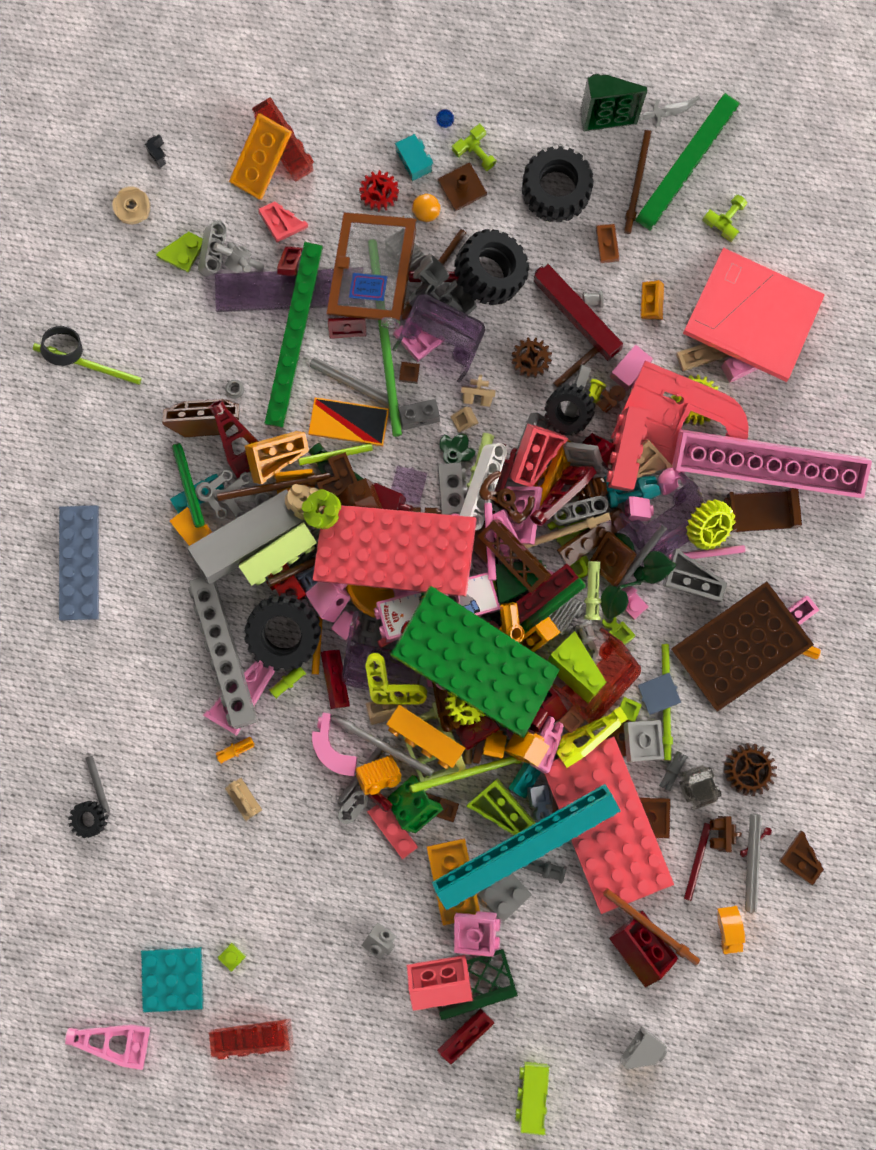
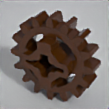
[511,337,552,379]

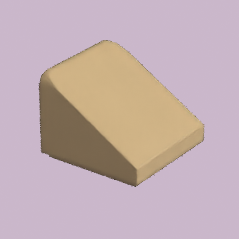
[450,407,478,433]

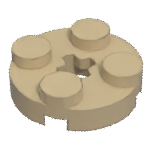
[112,187,151,225]
[285,484,323,520]

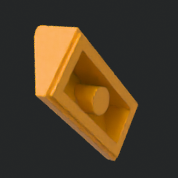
[641,280,664,320]

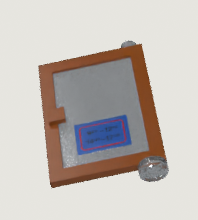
[327,212,417,329]

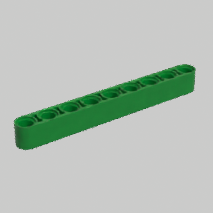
[635,93,740,231]

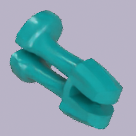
[604,476,661,508]

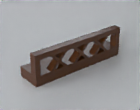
[478,520,552,593]

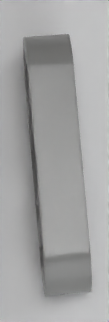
[565,365,591,418]

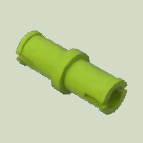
[268,667,306,699]

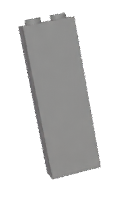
[187,489,308,585]

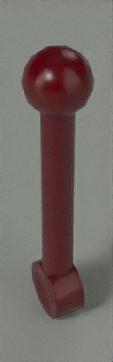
[740,827,772,858]

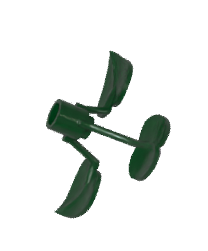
[601,532,676,620]

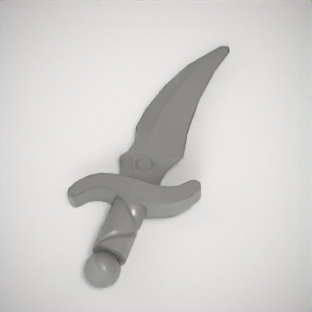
[638,96,700,127]

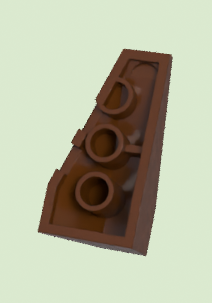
[338,478,383,509]

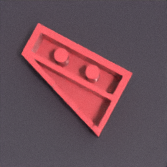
[509,424,569,487]

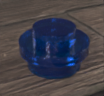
[436,109,454,128]

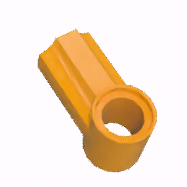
[499,602,525,642]

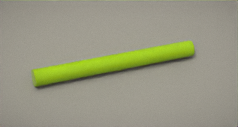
[298,444,373,466]

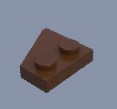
[779,831,824,886]

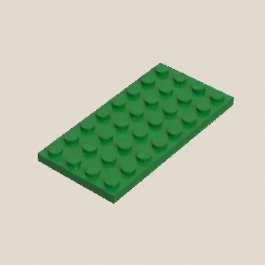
[391,586,560,738]

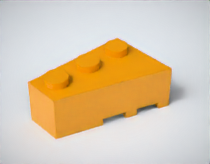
[244,431,309,485]

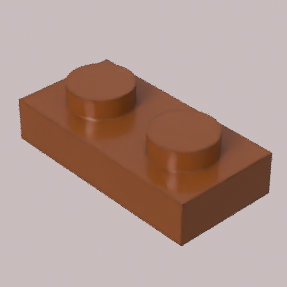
[596,224,619,263]

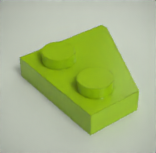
[156,232,203,273]

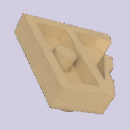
[636,439,673,478]

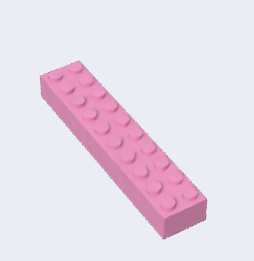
[672,429,872,498]

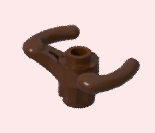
[479,470,535,524]

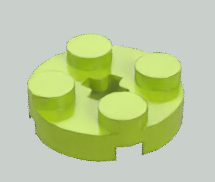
[302,489,341,529]

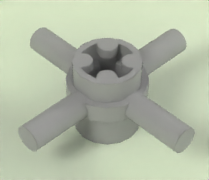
[213,242,264,273]

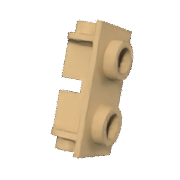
[225,778,262,821]

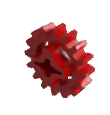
[359,170,399,212]

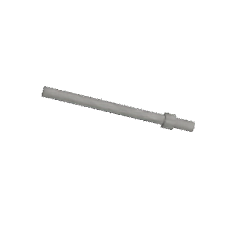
[331,714,434,777]

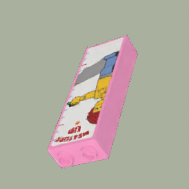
[374,572,500,642]

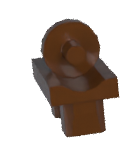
[596,385,626,413]
[710,816,742,853]

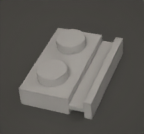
[563,442,605,473]

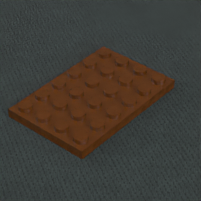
[671,581,814,712]

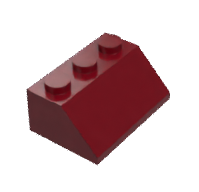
[609,910,679,988]

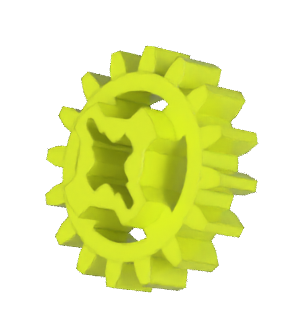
[445,692,485,725]

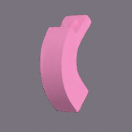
[312,713,357,776]

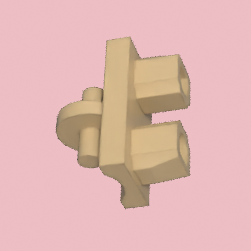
[461,375,496,407]

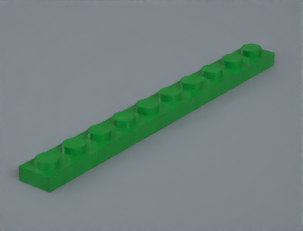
[264,242,323,428]

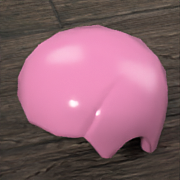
[657,468,685,495]

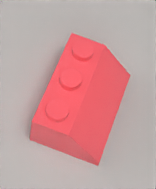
[407,955,473,1011]

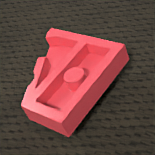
[258,201,308,242]

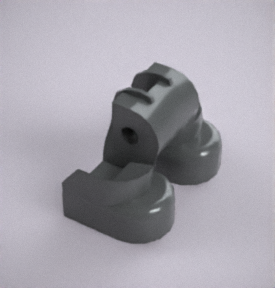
[408,253,477,323]

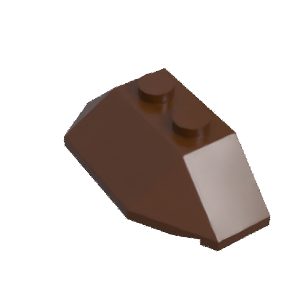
[162,399,240,438]

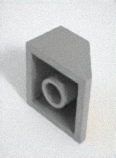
[619,1027,667,1069]

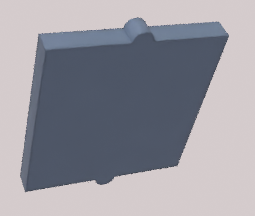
[638,673,682,715]

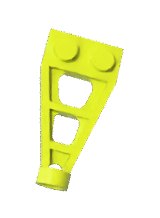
[556,707,628,768]

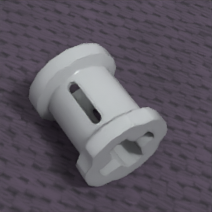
[583,290,604,307]
[575,620,598,644]

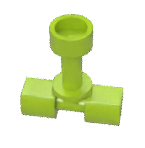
[451,123,497,171]
[702,194,747,243]

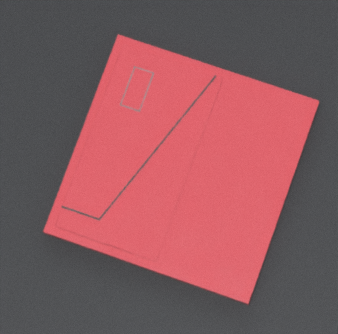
[683,248,825,382]

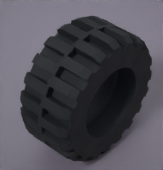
[522,146,594,222]
[454,229,529,305]
[244,593,321,671]

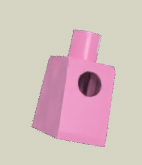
[306,582,350,623]

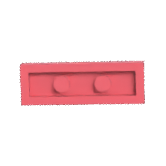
[368,805,418,859]

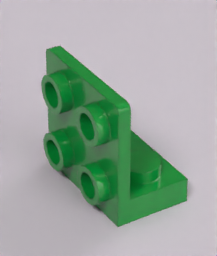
[387,775,443,834]

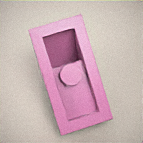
[622,582,649,620]

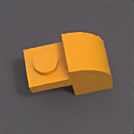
[717,906,745,954]

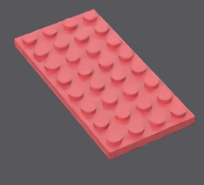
[313,505,477,597]
[545,736,674,914]

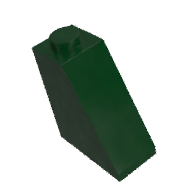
[496,560,546,605]

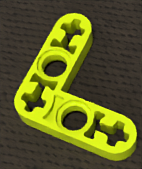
[365,653,427,704]

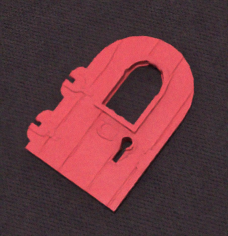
[611,360,749,468]

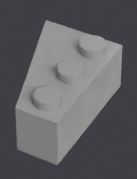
[663,548,727,602]

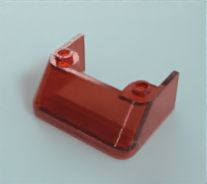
[551,627,641,724]

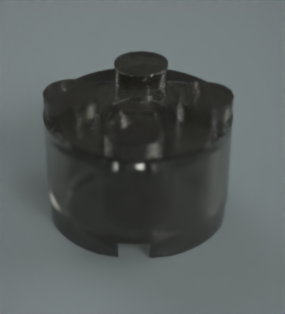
[679,765,722,810]

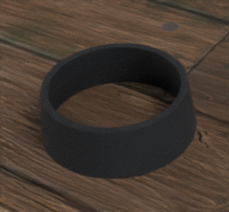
[40,326,83,366]

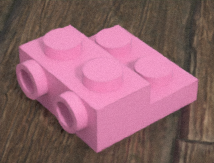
[454,911,500,957]

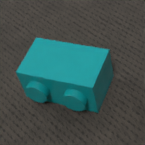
[395,134,433,181]

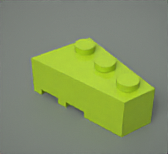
[515,1062,549,1135]

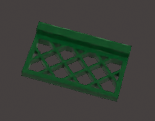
[438,949,518,1021]

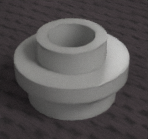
[225,380,244,399]

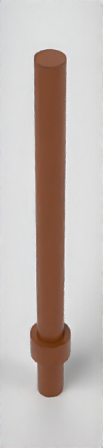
[603,888,700,966]

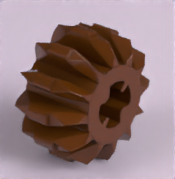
[576,477,608,501]

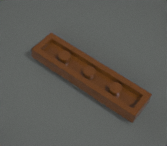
[557,507,628,566]

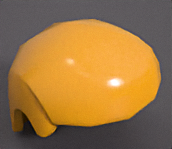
[412,193,441,223]

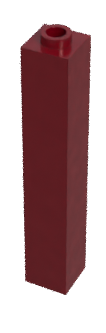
[534,264,623,361]

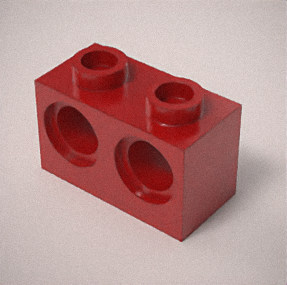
[266,563,307,601]

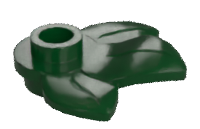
[439,434,476,464]

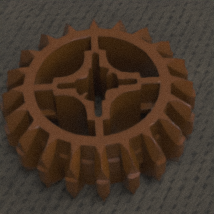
[723,743,777,796]

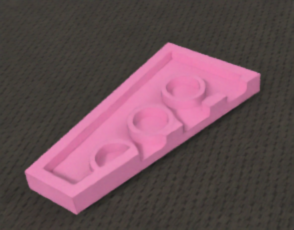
[203,661,275,735]

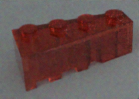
[252,97,314,182]
[209,1019,294,1060]

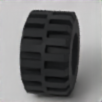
[544,383,596,435]

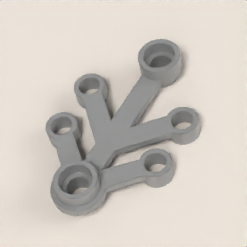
[195,470,270,519]

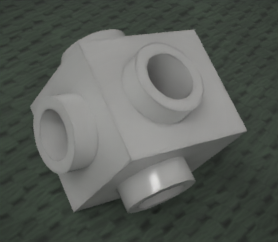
[361,922,397,960]

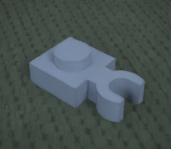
[527,784,550,820]

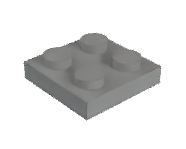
[624,720,664,762]
[477,873,532,922]

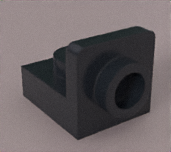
[145,134,166,168]

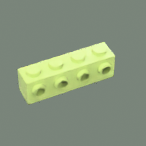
[238,523,317,586]

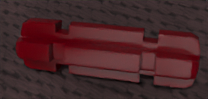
[360,786,392,812]

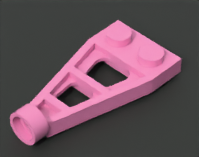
[65,1024,151,1070]

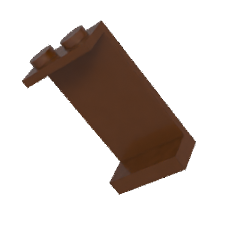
[724,488,802,533]

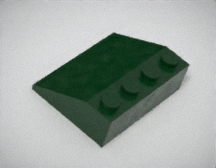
[580,74,648,132]

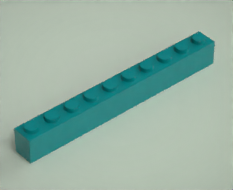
[432,784,621,910]

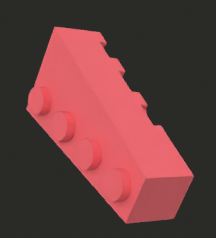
[606,406,652,492]

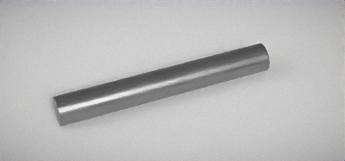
[85,755,110,813]

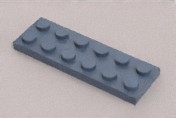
[59,505,99,621]

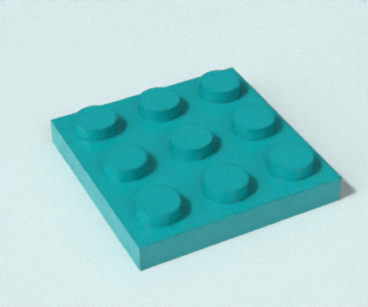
[141,947,204,1013]

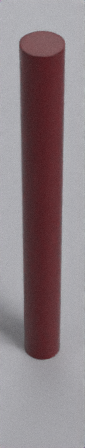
[684,822,711,901]

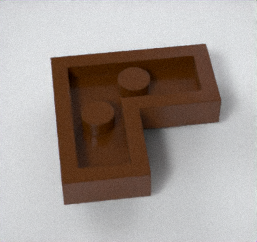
[317,452,357,497]

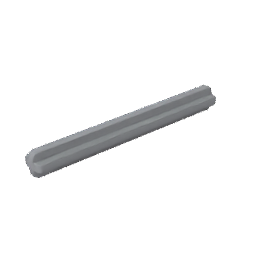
[310,357,389,407]
[745,814,762,913]

